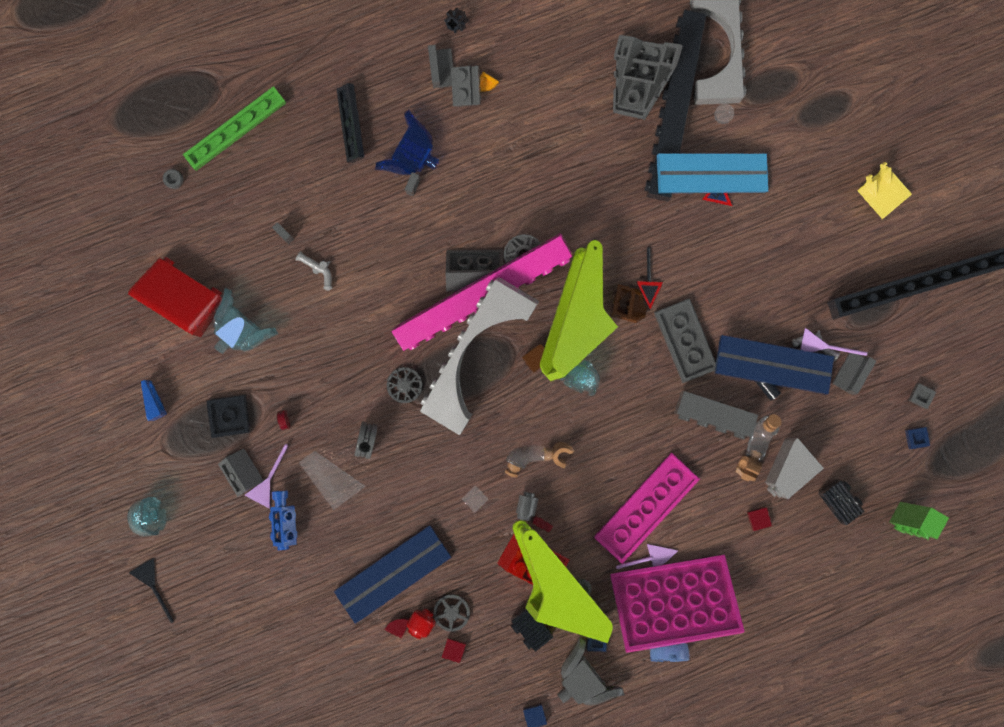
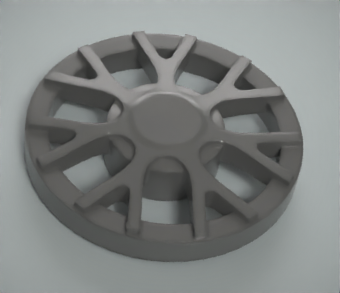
[387,367,423,403]

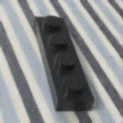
[336,83,364,163]

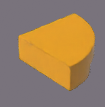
[480,72,499,92]

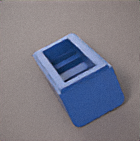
[141,380,167,421]

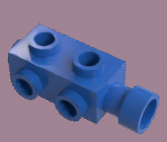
[269,490,297,550]

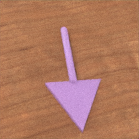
[616,544,678,569]

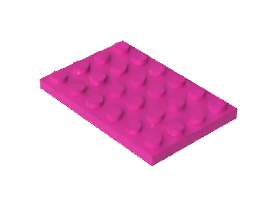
[610,555,744,653]

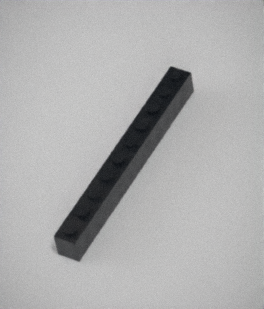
[644,10,706,202]
[827,248,1004,320]

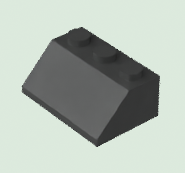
[445,249,504,292]

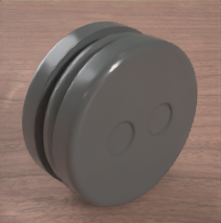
[354,421,378,459]

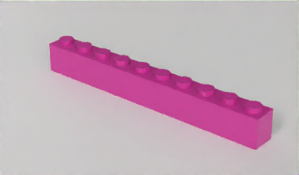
[391,233,572,351]

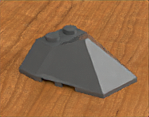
[613,35,683,120]

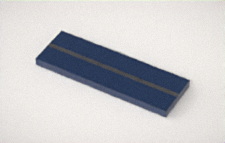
[714,335,834,395]
[334,525,452,624]

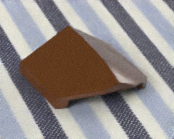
[611,284,647,323]

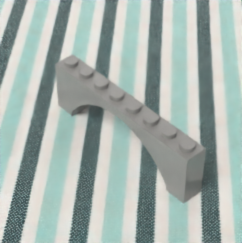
[420,277,539,435]

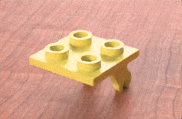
[857,162,912,219]

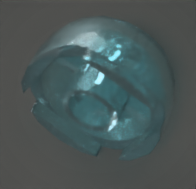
[560,360,600,396]
[127,497,166,537]

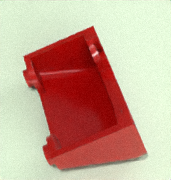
[127,257,226,337]

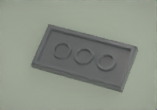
[654,298,716,383]

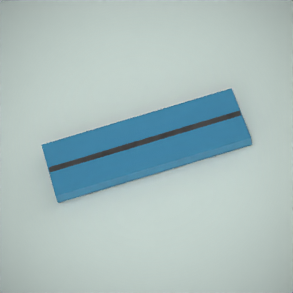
[657,154,768,193]

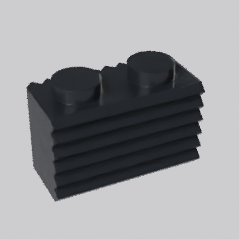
[818,479,865,525]
[510,606,554,652]

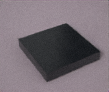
[206,395,251,438]

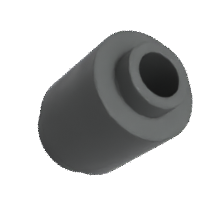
[516,492,538,521]

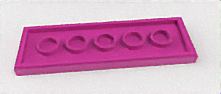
[594,453,700,564]

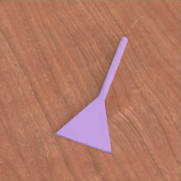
[800,328,868,356]
[245,444,288,509]

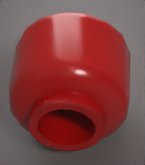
[407,608,436,639]

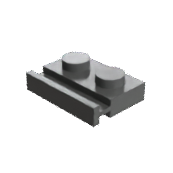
[451,66,481,107]

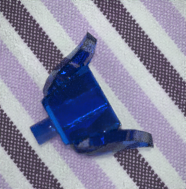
[375,109,439,175]

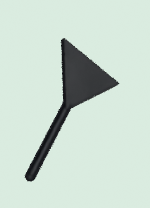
[129,558,174,623]

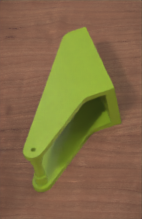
[540,240,618,381]
[512,520,613,643]

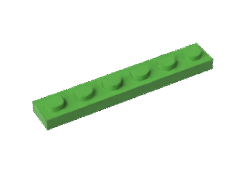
[183,86,286,171]

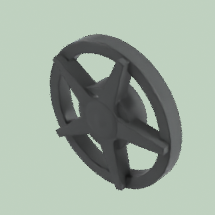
[434,594,470,632]

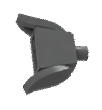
[557,637,625,706]

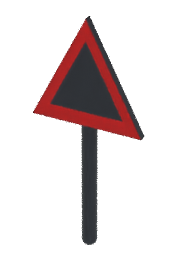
[636,247,663,310]

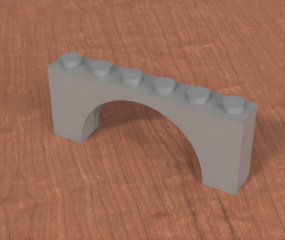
[690,0,746,105]

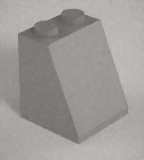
[765,438,824,499]

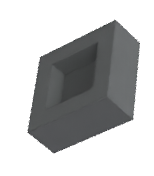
[405,172,420,196]
[272,222,294,244]
[908,383,936,409]

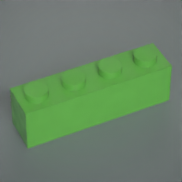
[889,502,949,540]

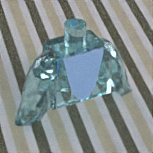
[213,288,278,354]

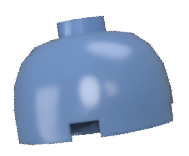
[650,643,689,662]

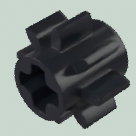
[444,7,469,33]

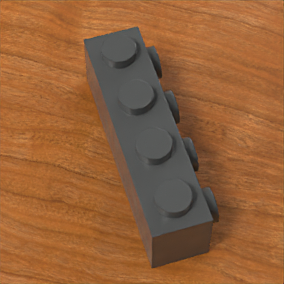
[674,391,758,440]

